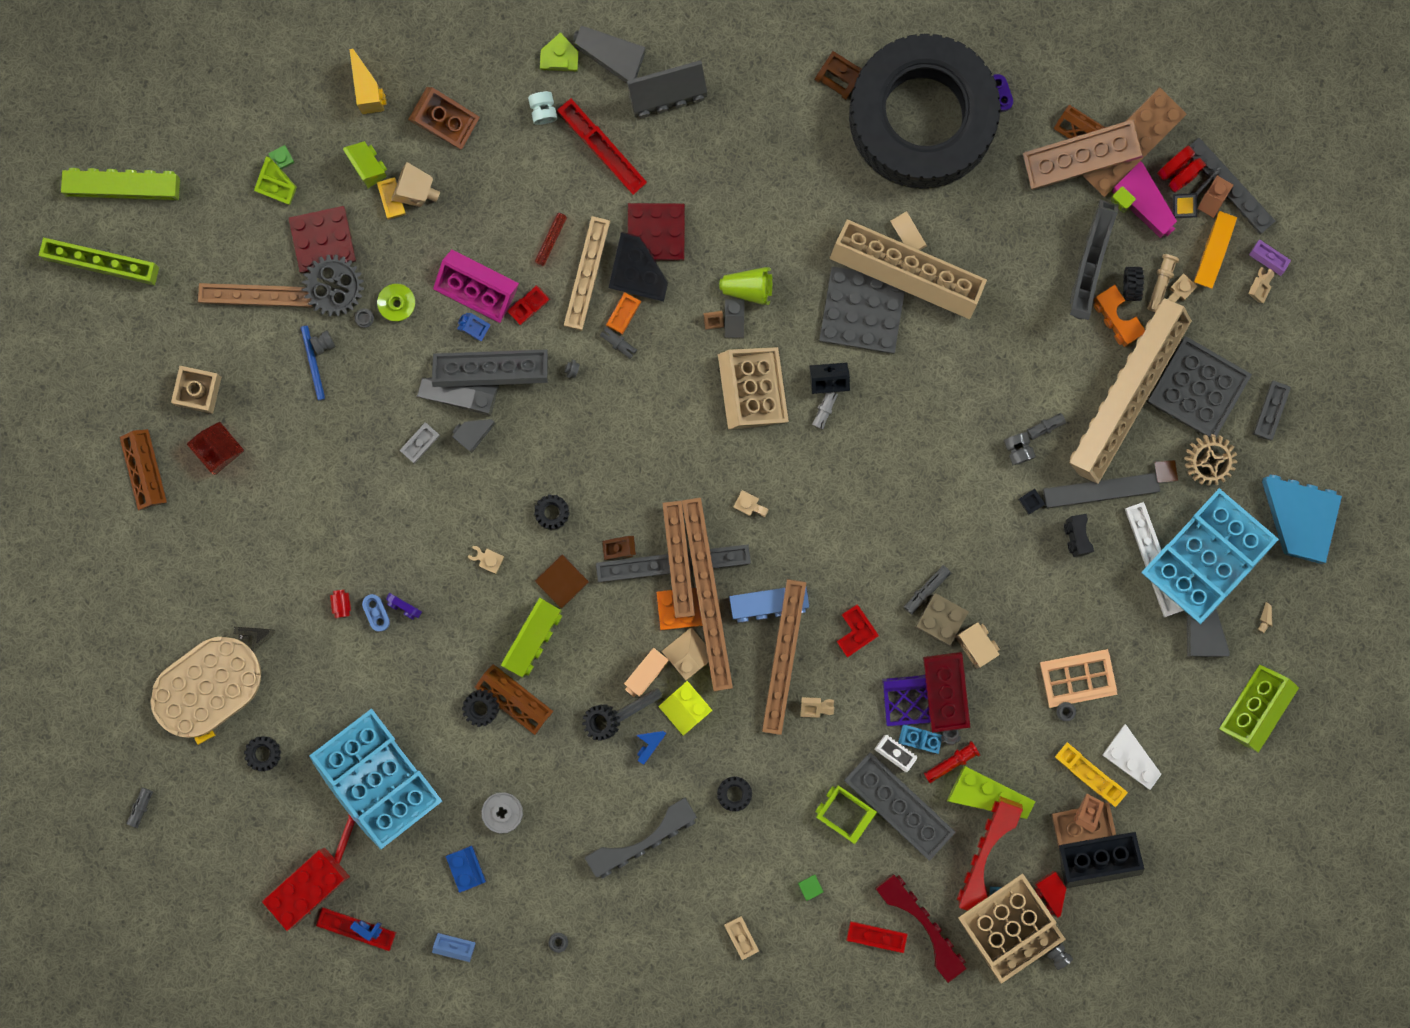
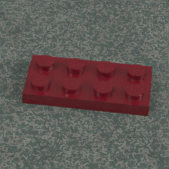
[923,652,971,733]

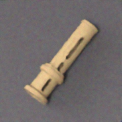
[1147,254,1179,312]

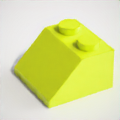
[658,681,713,736]

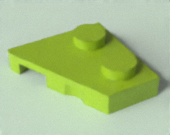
[254,156,297,205]

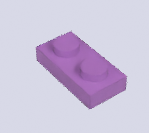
[1249,239,1291,276]

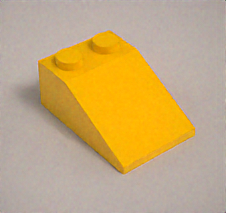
[349,49,387,114]

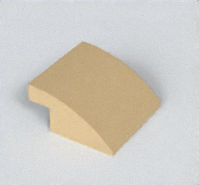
[958,874,1066,984]

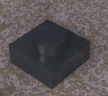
[1018,488,1045,515]

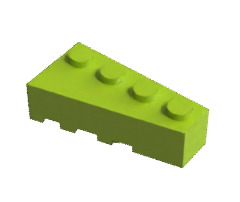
[946,766,1036,819]

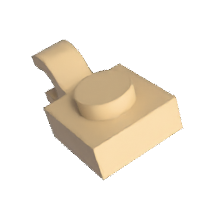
[1248,267,1275,303]
[1168,273,1197,302]
[733,490,768,517]
[800,697,834,718]

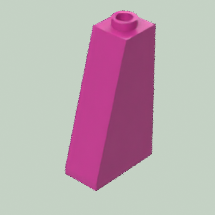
[1111,161,1177,238]

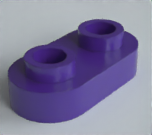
[993,74,1013,112]
[386,593,422,620]

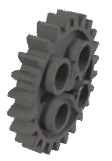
[301,255,364,316]

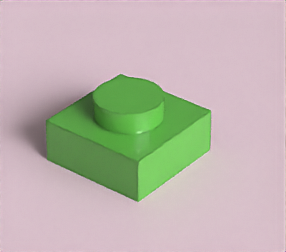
[268,145,294,170]

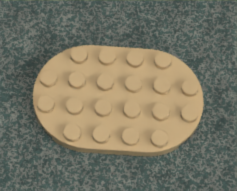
[151,637,261,738]

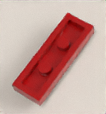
[846,921,908,953]

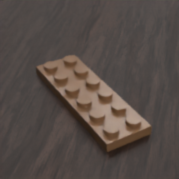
[1082,87,1187,197]
[1023,119,1143,190]

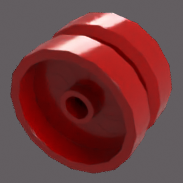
[1157,145,1206,193]

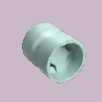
[528,91,557,125]

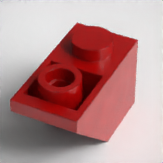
[1034,871,1067,918]

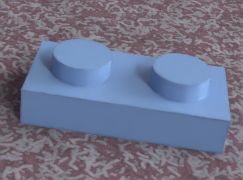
[432,933,475,962]

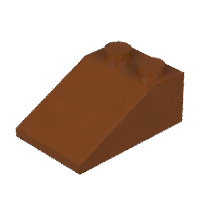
[408,87,480,150]

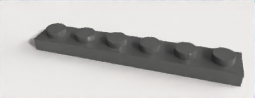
[1190,138,1275,235]

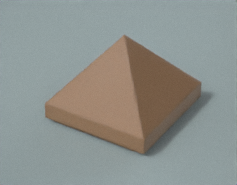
[703,311,724,330]

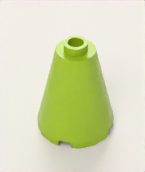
[719,267,773,305]

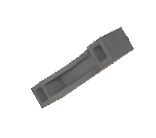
[585,797,697,879]

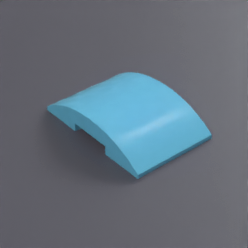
[1141,488,1279,625]
[309,709,442,849]

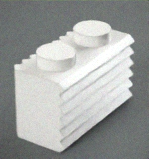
[874,735,917,772]

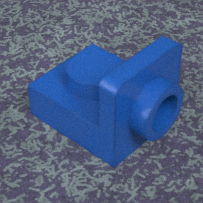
[457,313,490,341]
[350,920,382,941]

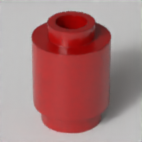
[330,590,351,618]

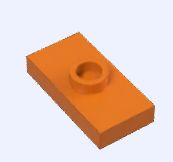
[606,292,641,335]

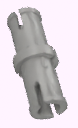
[812,392,838,430]

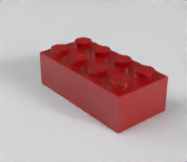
[262,848,350,931]

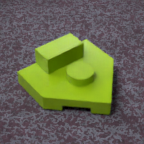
[540,32,579,72]

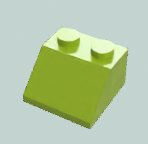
[343,141,387,189]

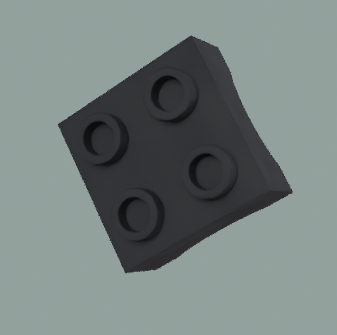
[1064,514,1094,557]

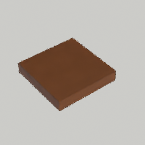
[535,555,589,609]

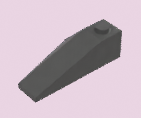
[417,378,499,416]

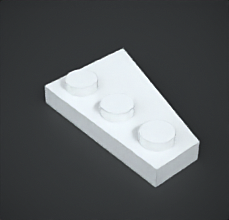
[1102,724,1161,790]

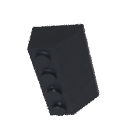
[1059,832,1145,888]

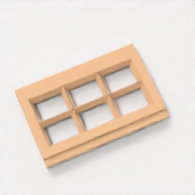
[1040,649,1118,708]

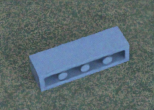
[729,588,809,623]

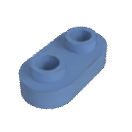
[362,594,390,632]

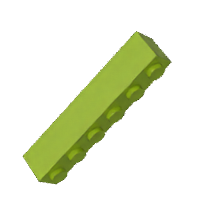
[61,168,180,200]
[38,237,159,286]

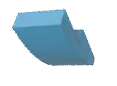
[898,725,943,754]

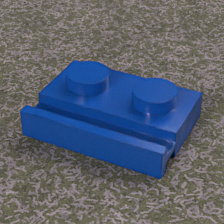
[446,846,486,893]

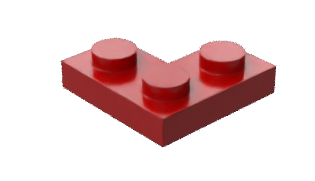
[837,604,879,658]

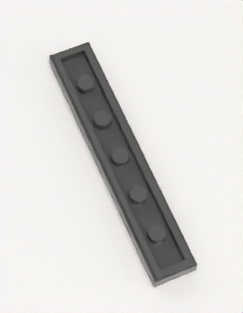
[1043,473,1160,508]

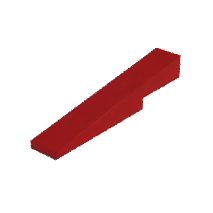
[557,98,647,195]

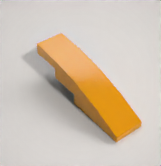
[1194,211,1237,289]

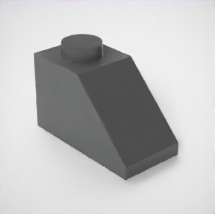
[452,419,496,453]

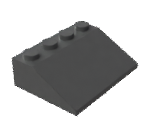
[627,60,707,118]

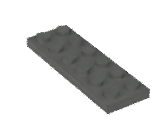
[432,349,548,387]
[844,752,956,861]

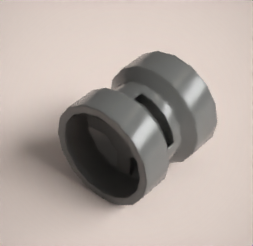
[310,330,336,356]
[1046,943,1073,970]

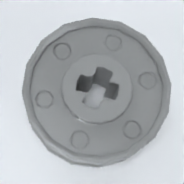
[482,792,523,833]

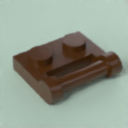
[814,51,862,100]

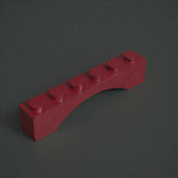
[875,874,967,983]

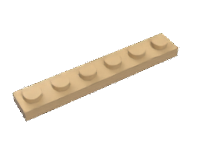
[564,216,610,331]

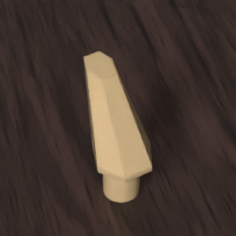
[1257,602,1273,633]

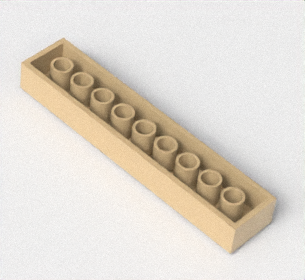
[1069,298,1192,484]

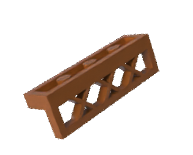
[1053,105,1106,139]
[120,429,167,510]
[475,664,554,735]

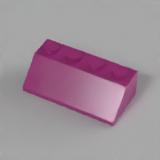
[433,249,519,323]

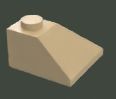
[662,627,709,681]

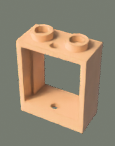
[624,648,669,697]

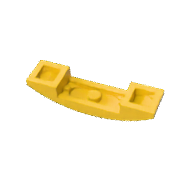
[1055,742,1128,808]

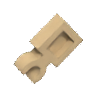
[468,546,504,574]

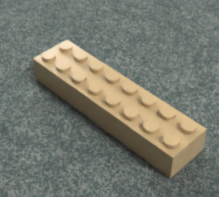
[830,219,987,319]

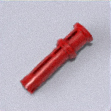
[923,741,981,784]

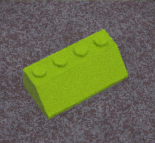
[501,597,563,678]
[1219,664,1299,753]

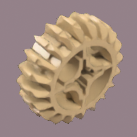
[1184,434,1237,486]

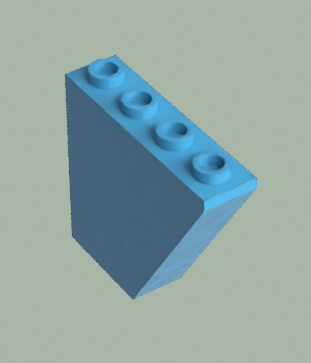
[1262,475,1342,564]

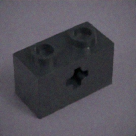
[809,362,850,394]

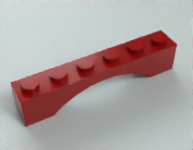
[957,796,1023,911]

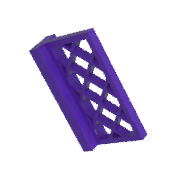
[882,675,930,726]

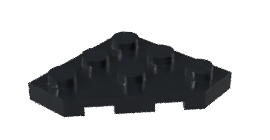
[608,232,669,302]

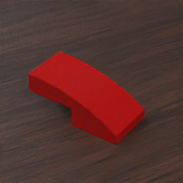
[508,285,551,325]

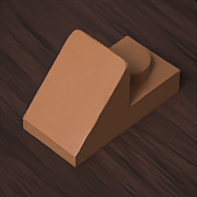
[1197,176,1234,218]
[1074,794,1104,832]

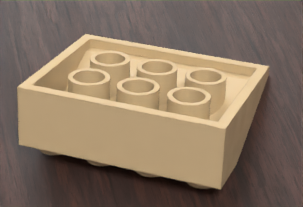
[718,347,789,429]

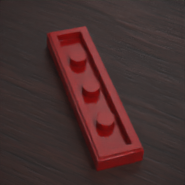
[316,907,396,951]

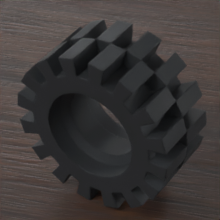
[1123,267,1144,301]
[534,494,569,530]
[462,689,500,727]
[582,704,620,741]
[244,736,281,771]
[717,776,752,812]

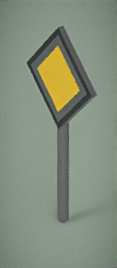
[1173,167,1222,218]

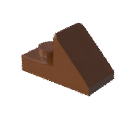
[602,536,636,560]

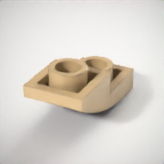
[890,211,927,250]

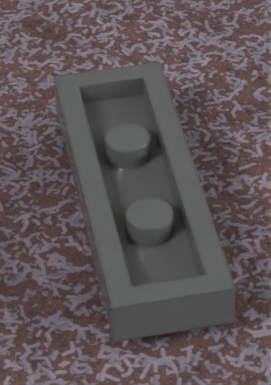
[1253,381,1291,441]

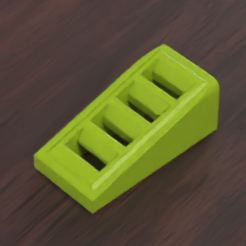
[1110,187,1136,213]

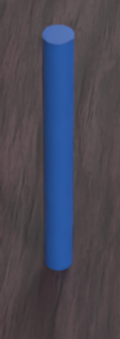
[301,326,325,401]

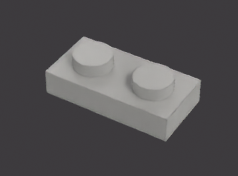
[400,422,440,464]

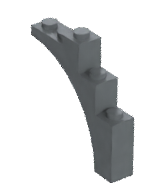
[1070,199,1118,320]

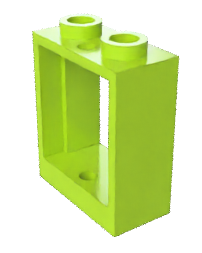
[815,785,877,844]

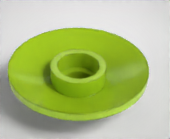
[377,284,415,322]

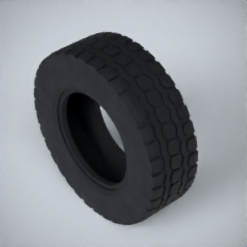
[849,34,1000,189]

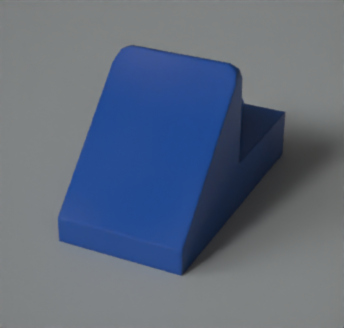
[636,731,667,765]

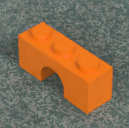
[1093,285,1145,347]

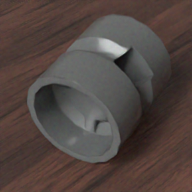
[1004,432,1036,466]

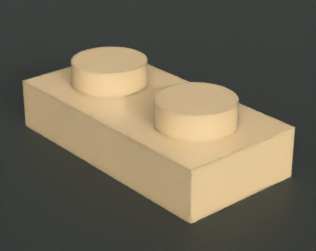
[724,916,759,960]

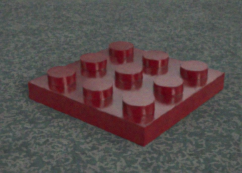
[628,203,685,261]
[289,206,356,274]

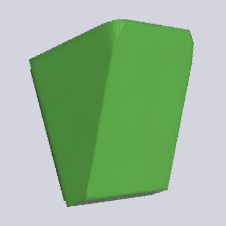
[798,875,823,901]

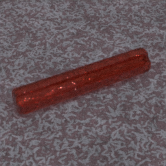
[535,213,567,266]

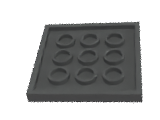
[819,267,905,354]
[1147,336,1252,439]

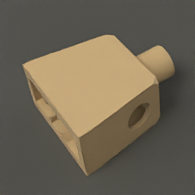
[392,162,440,207]

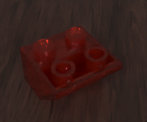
[187,422,245,475]

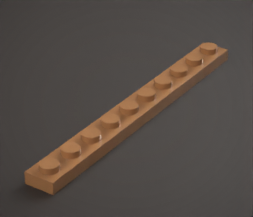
[682,498,733,691]

